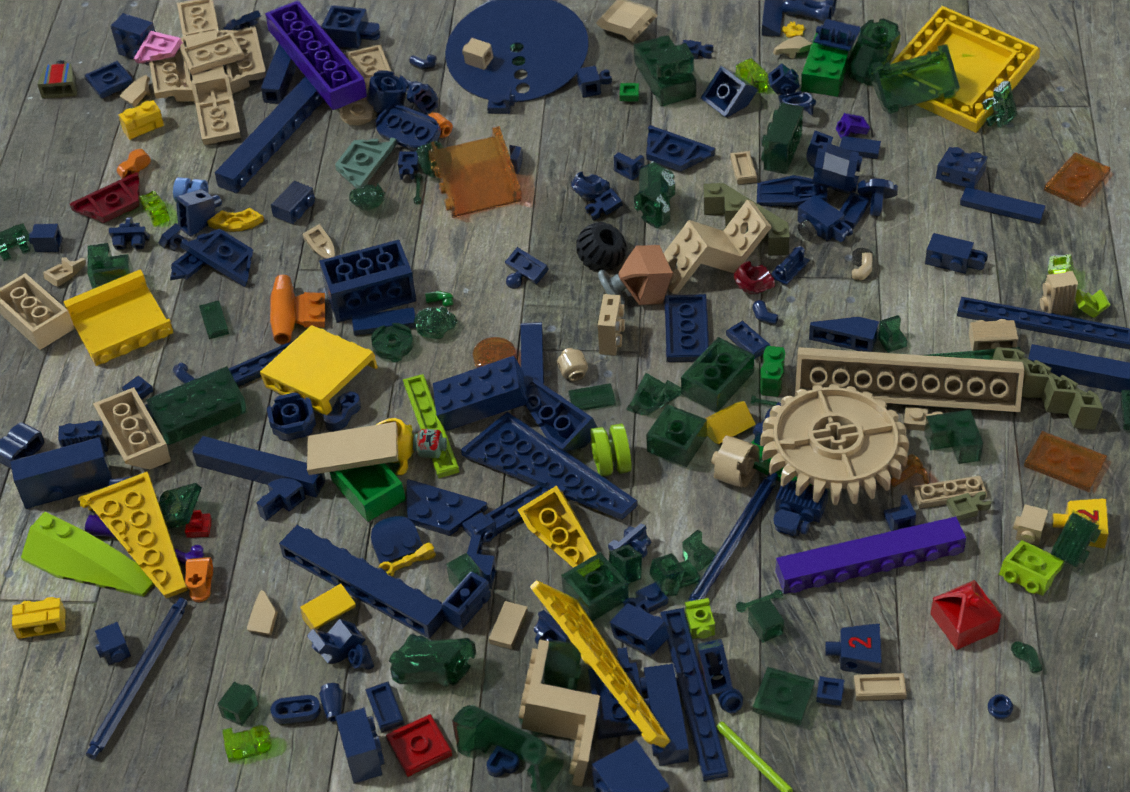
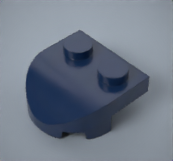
[371,516,422,565]

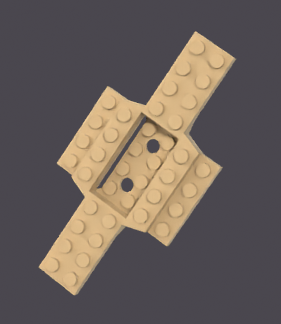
[149,0,266,145]

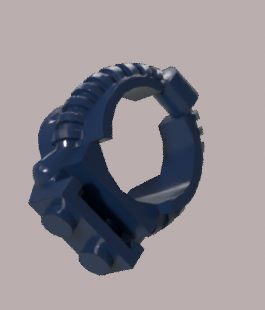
[778,91,817,121]

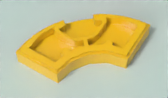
[207,208,264,232]

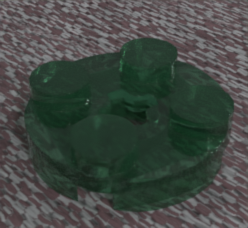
[371,323,414,362]

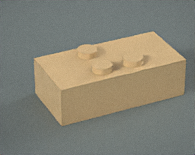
[0,273,75,350]

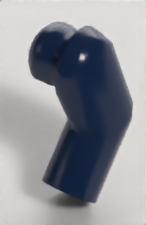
[173,362,197,386]

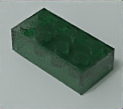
[634,35,696,107]
[146,366,247,446]

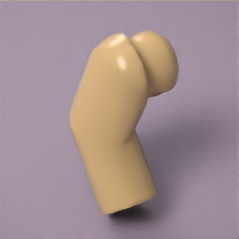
[852,253,872,281]

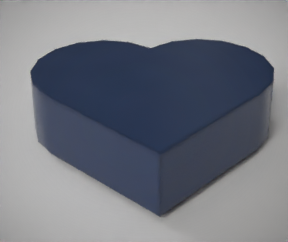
[486,745,519,777]

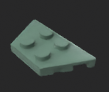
[335,138,397,191]

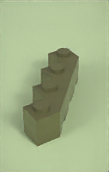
[703,183,790,256]
[992,347,1103,430]

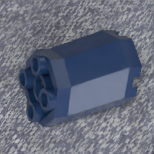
[812,142,863,194]
[267,392,316,441]

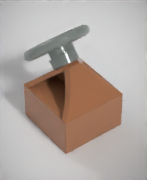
[598,245,673,305]

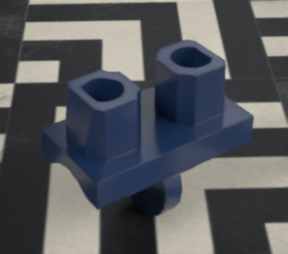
[109,217,150,250]
[608,523,652,568]
[534,610,573,656]

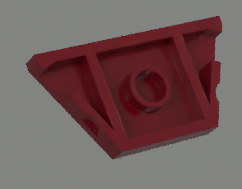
[69,172,140,223]

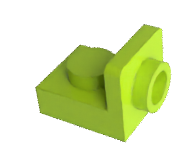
[1075,289,1110,318]

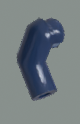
[409,54,437,69]
[752,300,779,325]

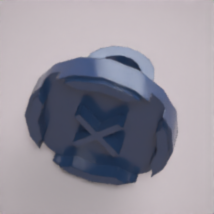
[857,178,898,217]

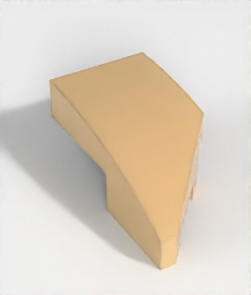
[773,35,812,59]

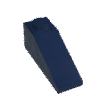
[809,317,879,352]

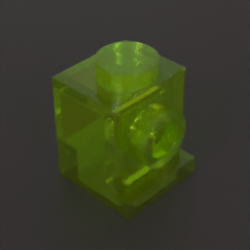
[1048,254,1074,275]

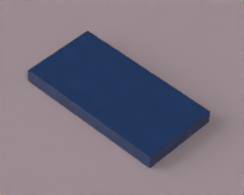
[665,294,709,362]

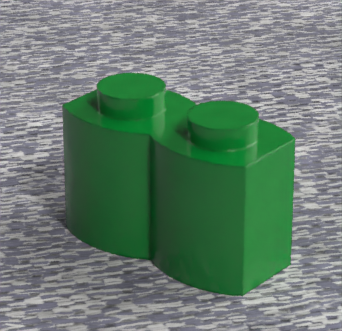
[760,346,785,397]

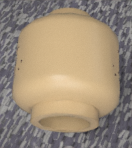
[557,348,588,381]

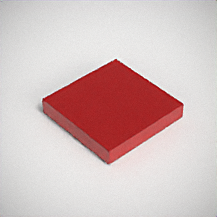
[386,714,453,777]

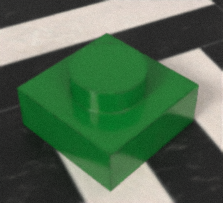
[619,83,639,102]

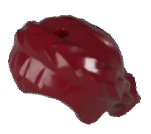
[734,261,775,295]

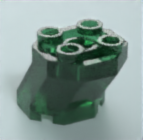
[847,18,901,86]
[634,161,676,228]
[389,634,476,687]

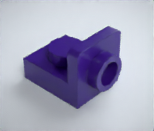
[836,113,870,138]

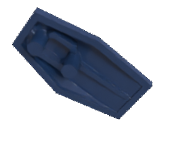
[756,175,828,207]

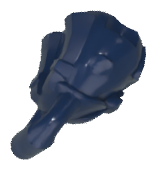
[406,80,438,114]

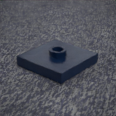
[84,61,134,99]

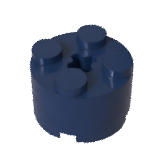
[367,71,408,113]

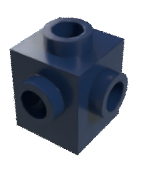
[768,63,800,95]

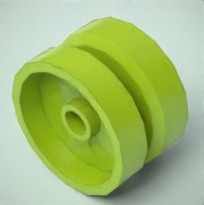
[591,423,632,477]

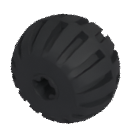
[576,222,626,271]

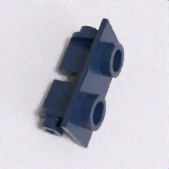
[771,246,810,285]

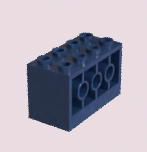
[319,240,417,323]

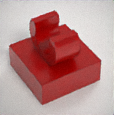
[185,510,212,538]

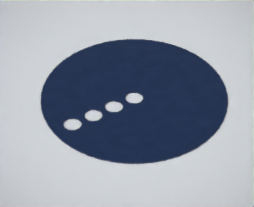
[445,0,589,102]

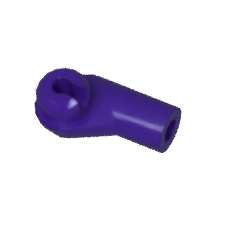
[175,545,204,565]

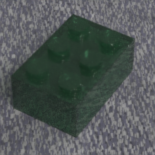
[761,102,804,174]
[681,337,754,412]

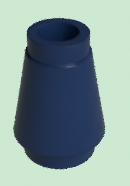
[319,683,343,722]

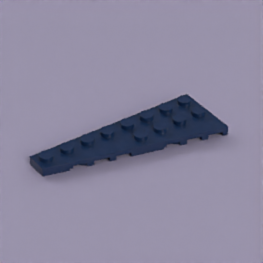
[461,412,638,520]

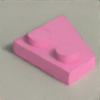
[133,31,183,63]

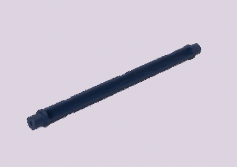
[688,473,778,602]
[86,598,188,760]

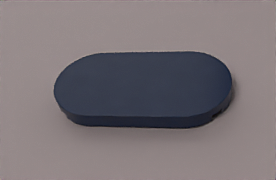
[376,105,441,151]

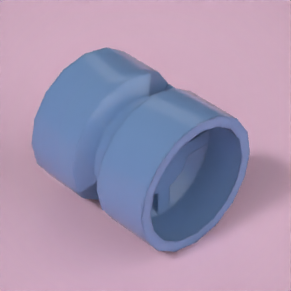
[173,177,209,202]

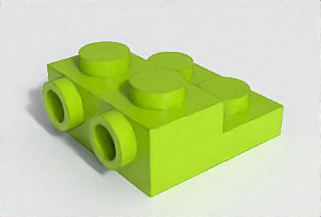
[999,540,1065,596]

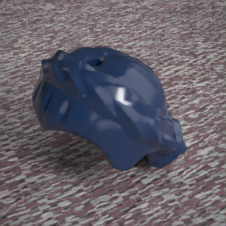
[571,171,611,201]

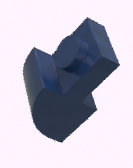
[256,478,306,521]

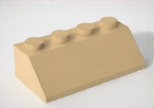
[93,387,171,470]

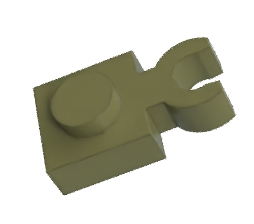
[946,491,992,521]

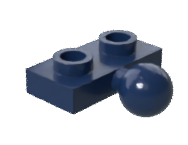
[505,247,549,289]

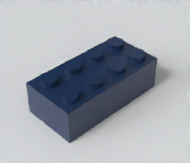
[433,356,528,431]

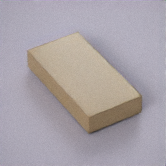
[730,151,757,185]
[489,601,528,649]
[854,673,907,701]

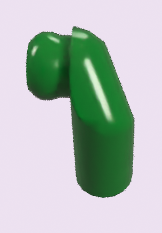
[425,291,454,307]

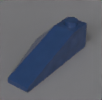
[525,377,598,452]

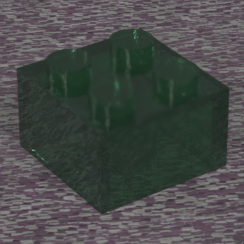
[646,404,707,467]
[561,552,629,622]

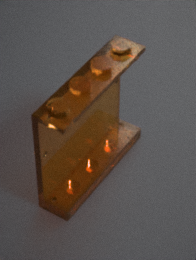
[429,126,521,218]

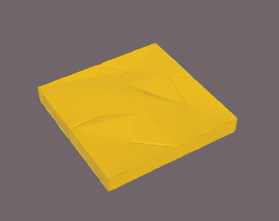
[878,6,1040,133]

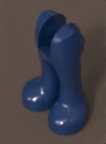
[782,0,837,23]

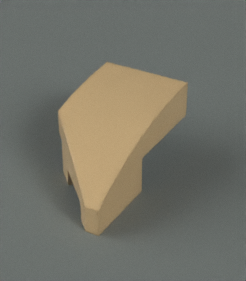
[120,75,150,107]
[43,258,86,287]
[247,590,278,636]

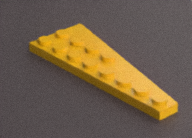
[530,580,670,748]

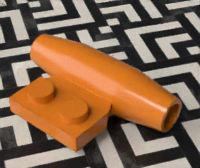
[270,275,325,345]

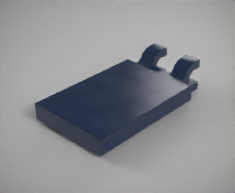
[588,647,643,739]

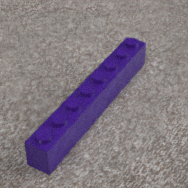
[775,516,966,594]

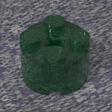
[542,640,581,691]

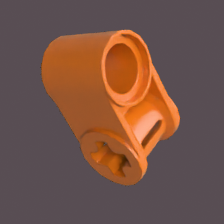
[185,557,213,602]

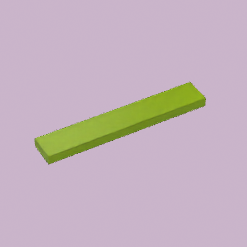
[403,374,460,479]

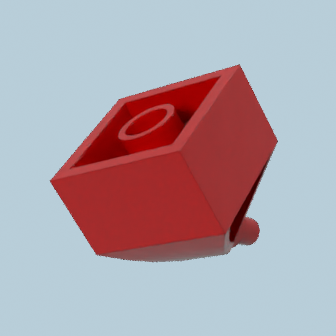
[930,580,1001,650]

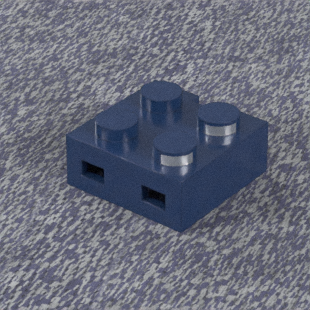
[935,147,988,189]

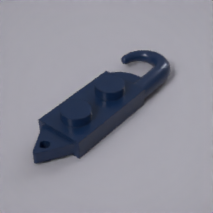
[170,252,206,280]

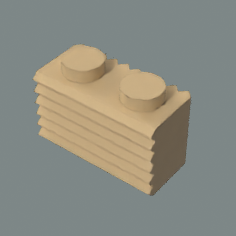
[1040,271,1078,316]
[969,319,1018,354]

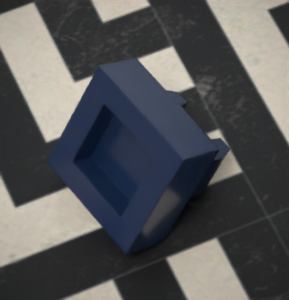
[158,223,185,251]

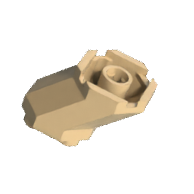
[596,0,658,42]

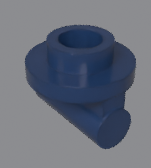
[348,644,374,670]

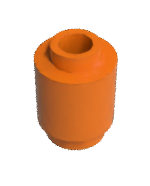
[428,112,453,138]

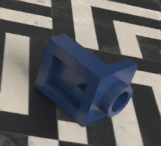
[487,88,515,114]
[613,152,645,180]
[462,512,497,544]

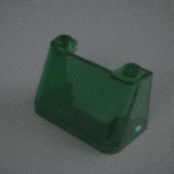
[869,44,960,114]
[452,705,564,792]

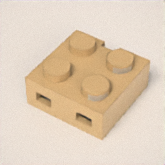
[598,294,625,355]

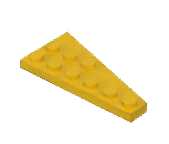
[82,472,188,599]

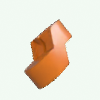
[117,149,151,178]

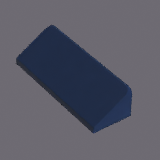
[762,0,784,36]

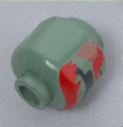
[413,429,447,458]

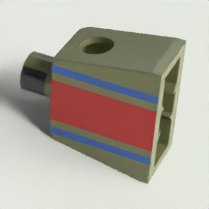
[37,60,77,99]

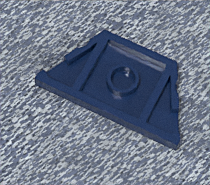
[646,125,716,172]
[180,229,253,287]
[407,479,488,536]

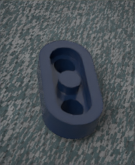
[270,695,321,724]

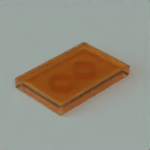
[1044,152,1111,207]
[1024,431,1107,492]

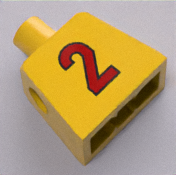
[1052,499,1108,548]

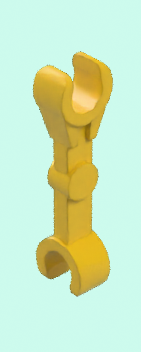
[379,543,436,577]

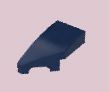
[509,145,523,175]

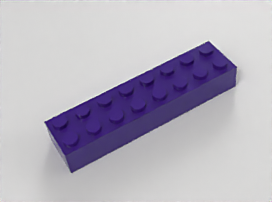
[265,0,367,110]

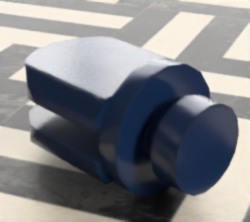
[773,509,810,536]

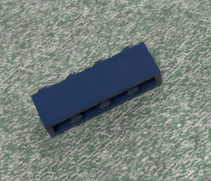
[640,664,689,766]

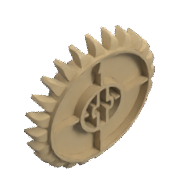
[760,384,909,505]

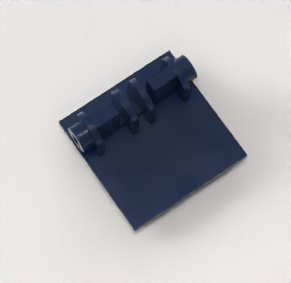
[813,19,862,51]

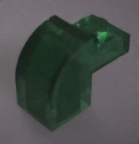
[649,553,701,596]

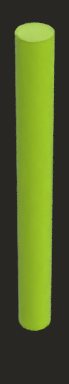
[716,721,793,792]

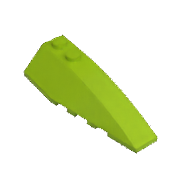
[21,512,154,597]

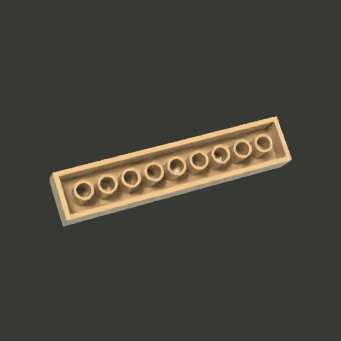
[795,347,1024,412]

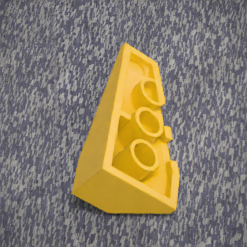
[517,486,602,576]

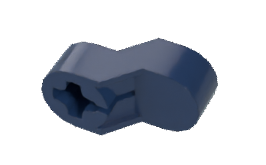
[324,392,361,432]

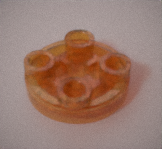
[473,337,516,368]

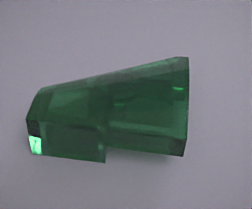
[626,373,685,415]

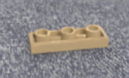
[913,476,987,509]

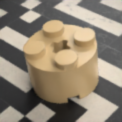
[712,436,760,487]

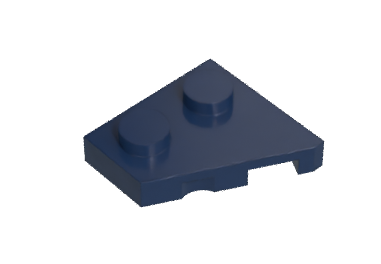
[223,10,261,30]

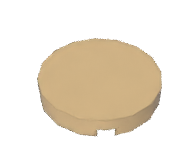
[339,97,377,125]

